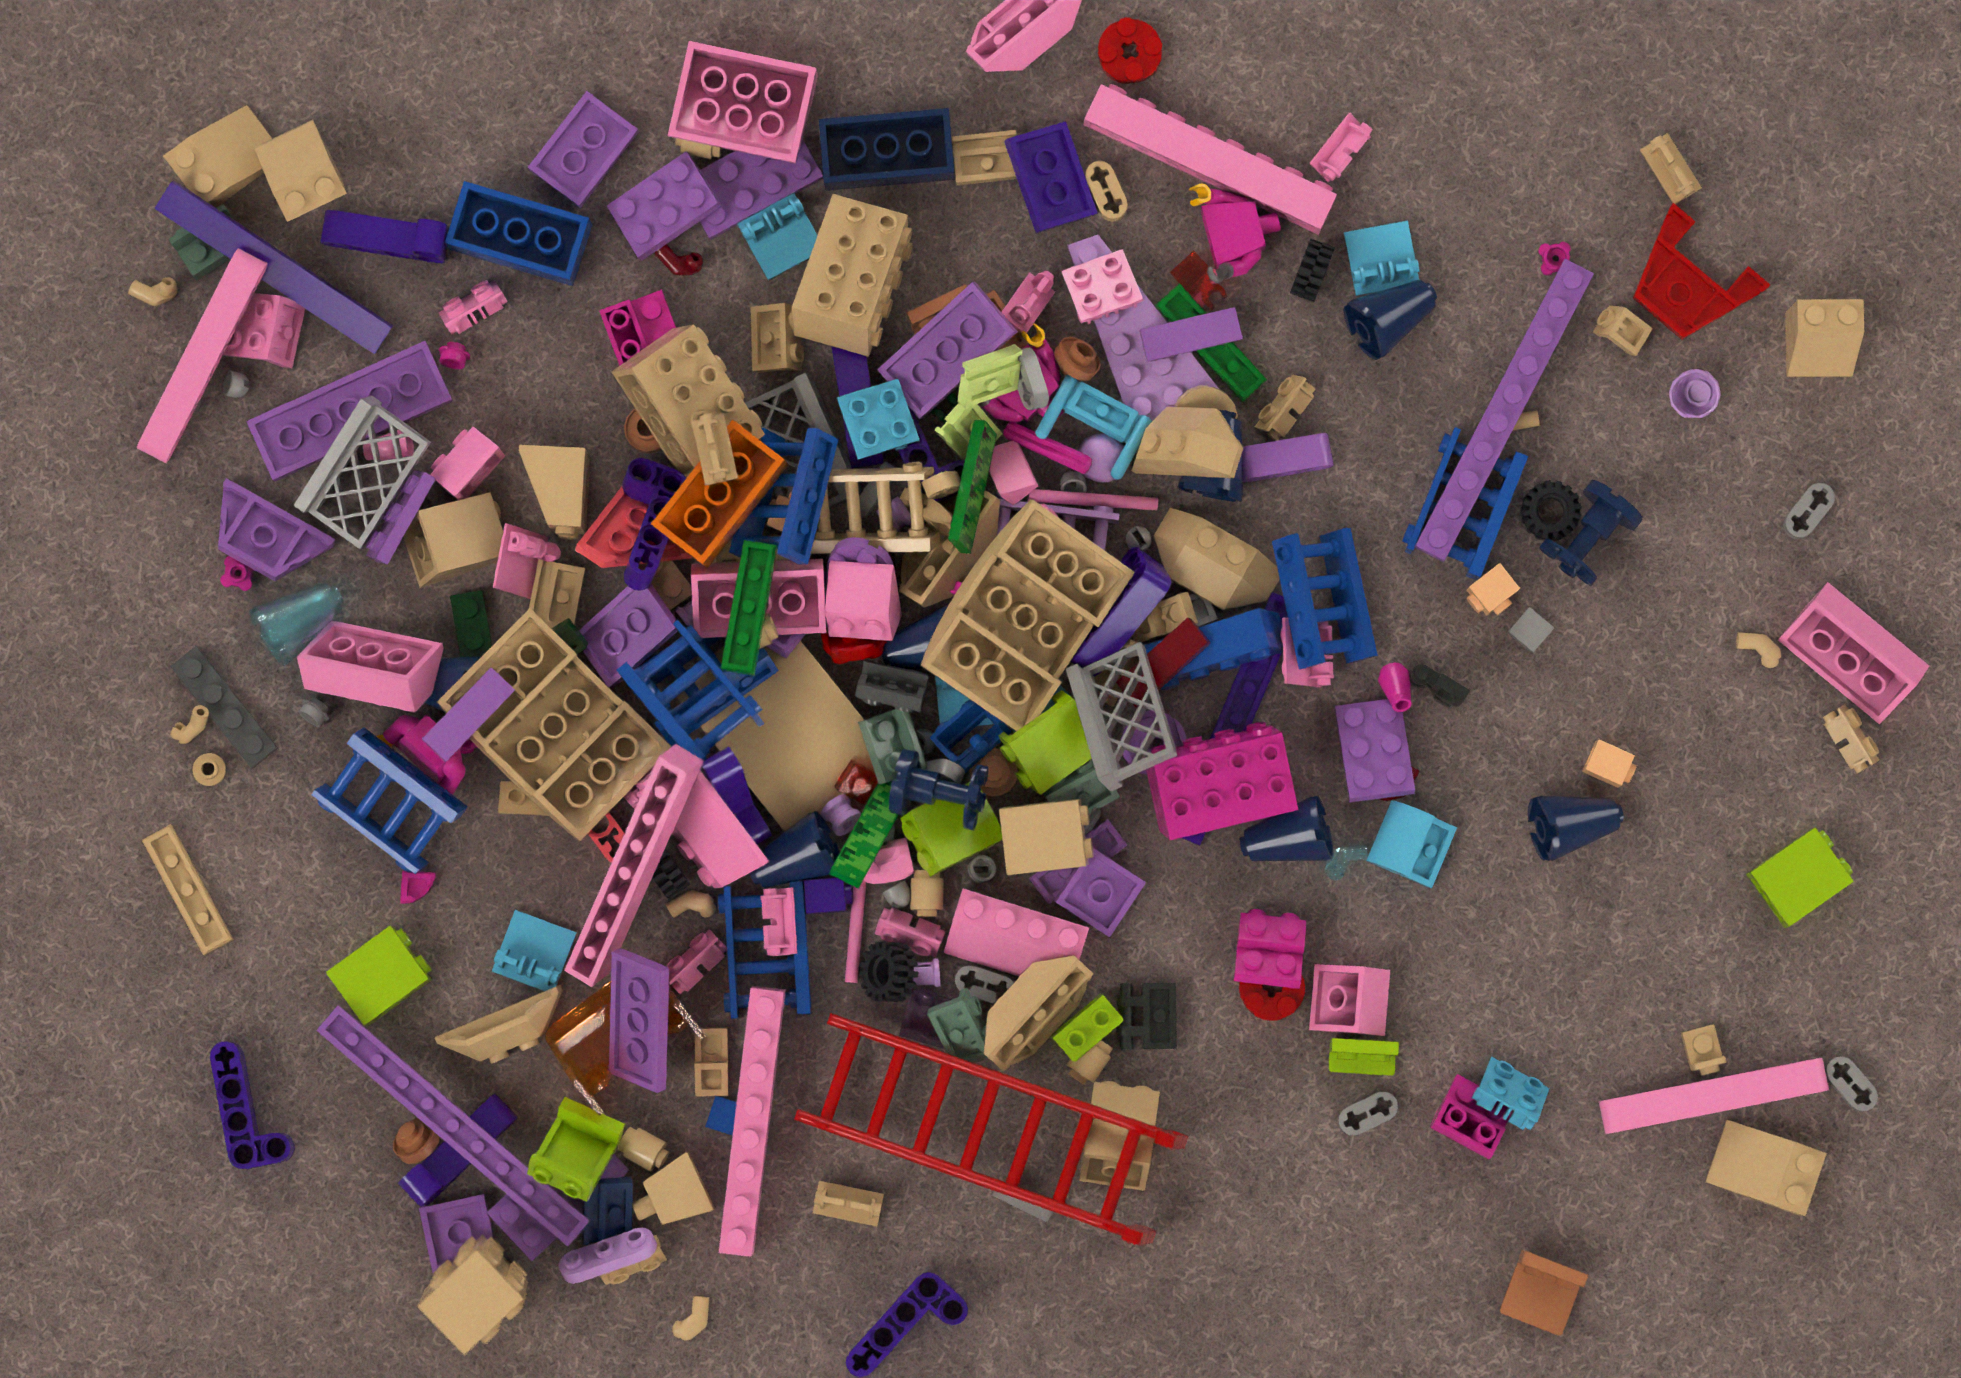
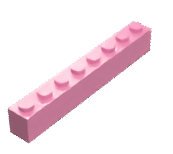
[1084,84,1337,235]
[564,744,704,987]
[719,986,786,1257]

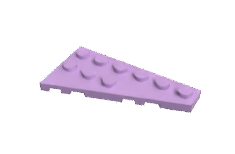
[1067,235,1219,421]

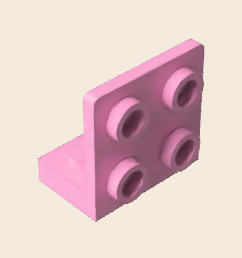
[223,293,305,368]

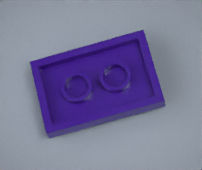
[1004,121,1098,233]

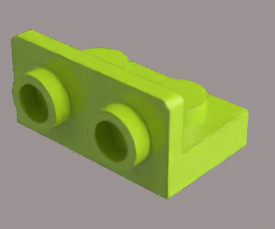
[1050,993,1123,1062]
[1328,1038,1399,1076]

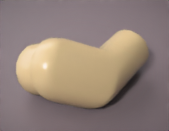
[128,277,178,306]
[1736,632,1781,668]
[170,705,209,744]
[665,890,716,918]
[672,1296,709,1341]

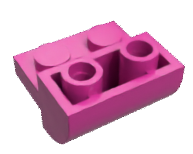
[599,290,676,366]
[1430,1074,1513,1160]

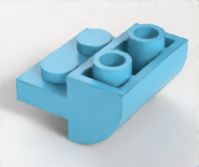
[1366,800,1457,888]

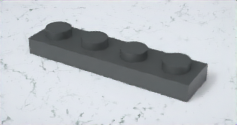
[170,646,278,769]

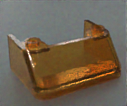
[545,981,706,1116]

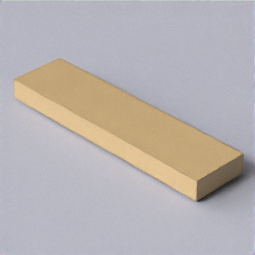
[142,824,234,956]

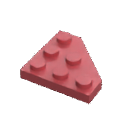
[575,487,692,568]

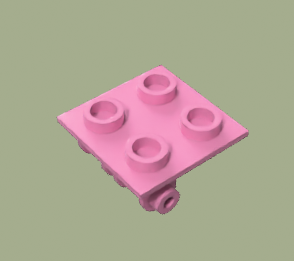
[1061,249,1143,324]
[439,280,507,335]
[493,523,561,599]
[1280,618,1334,687]

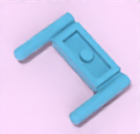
[1035,375,1152,480]

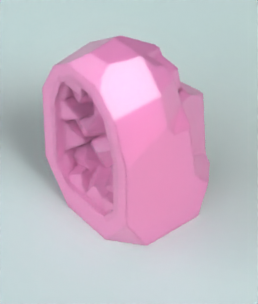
[864,838,914,884]

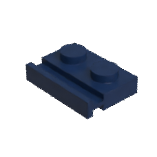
[582,1177,633,1245]

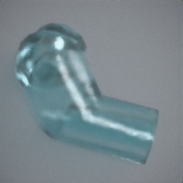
[1324,844,1368,881]

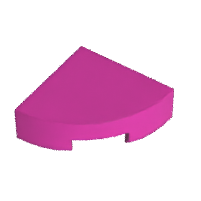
[400,871,436,904]

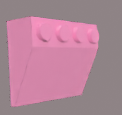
[668,41,818,164]
[635,770,769,888]

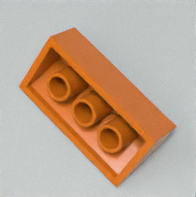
[651,419,789,569]

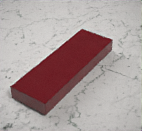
[1115,617,1211,708]

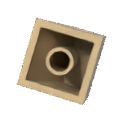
[254,120,347,222]
[1785,299,1864,377]
[519,445,591,540]
[403,492,503,588]
[999,799,1093,875]
[1079,1081,1160,1191]

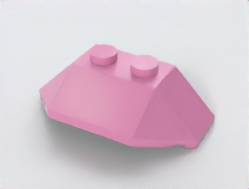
[966,0,1082,72]

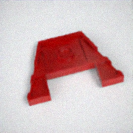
[1633,203,1771,340]

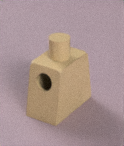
[632,1152,715,1225]

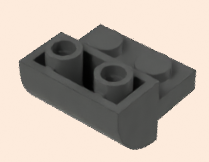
[855,660,929,713]

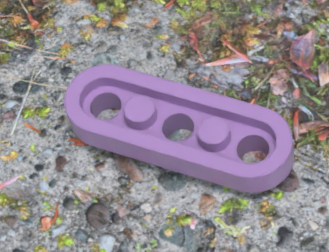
[559,1228,657,1284]

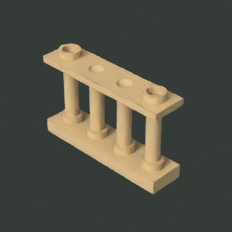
[811,462,941,554]

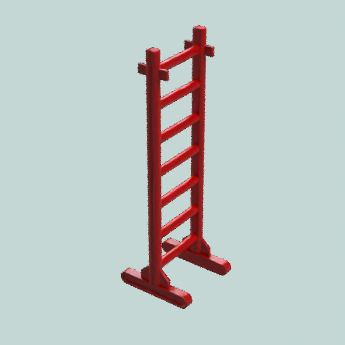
[794,1013,1189,1246]

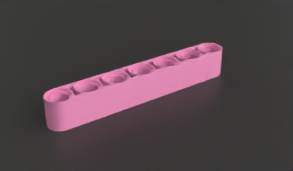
[137,248,268,463]
[1599,1058,1829,1134]

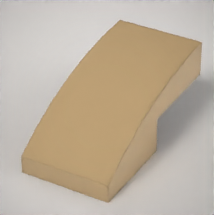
[900,487,952,536]
[1132,592,1198,643]
[694,1027,729,1096]

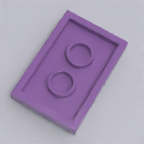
[527,91,639,208]
[607,151,722,260]
[365,471,436,565]
[579,584,677,688]
[1335,699,1415,803]

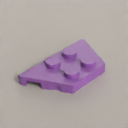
[218,478,335,581]

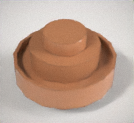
[1054,337,1101,381]
[624,409,662,454]
[969,748,1018,797]
[393,1118,440,1164]

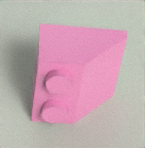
[430,427,505,501]
[825,561,902,641]
[1309,964,1390,1036]

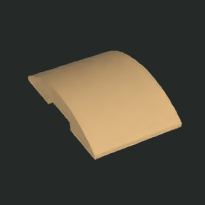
[921,499,1135,731]
[437,608,671,842]
[677,641,876,832]

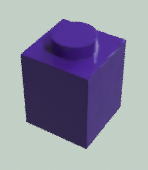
[804,878,853,915]

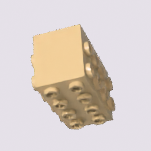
[792,194,913,357]
[612,324,765,478]
[417,1234,528,1355]

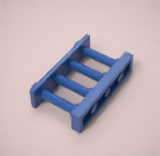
[1402,427,1528,580]
[729,428,839,564]
[1272,528,1378,670]
[616,620,764,772]
[629,637,779,747]
[311,727,468,874]
[718,881,812,1019]

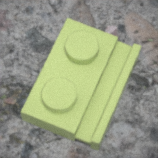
[958,344,1023,408]
[935,403,1003,460]

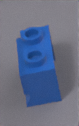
[929,700,1012,773]

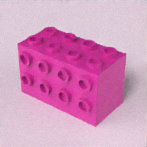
[1144,722,1298,840]

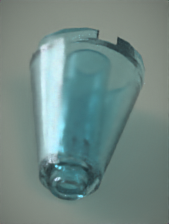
[249,583,344,666]

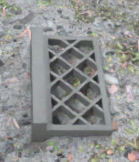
[745,373,863,508]
[294,396,431,549]
[1066,642,1177,791]

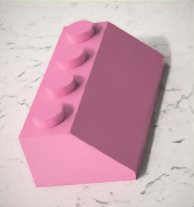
[691,559,826,638]
[1778,582,1930,724]
[297,621,444,712]
[944,889,1089,976]

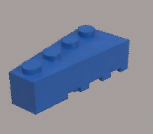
[1144,608,1283,690]

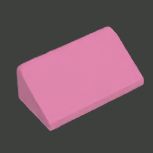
[989,441,1038,506]

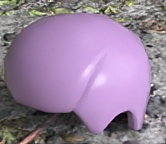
[1669,369,1721,418]
[1077,433,1125,483]

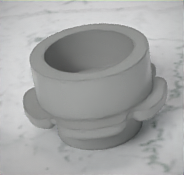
[298,698,329,728]

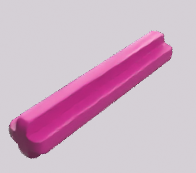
[1003,422,1092,474]

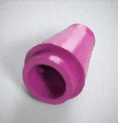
[1378,663,1412,712]

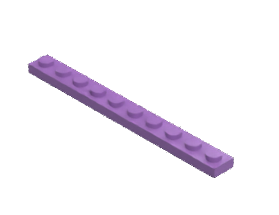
[1415,259,1594,562]
[316,1005,590,1246]

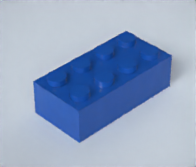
[445,181,592,286]

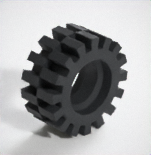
[1290,238,1335,302]
[1520,480,1582,541]
[652,849,690,900]
[859,942,918,1002]

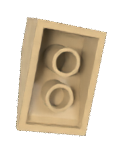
[163,105,272,207]
[1705,1120,1827,1216]

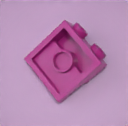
[1234,909,1307,989]

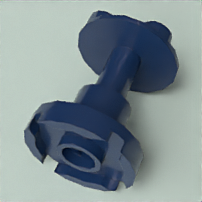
[1539,480,1643,586]
[889,749,989,831]

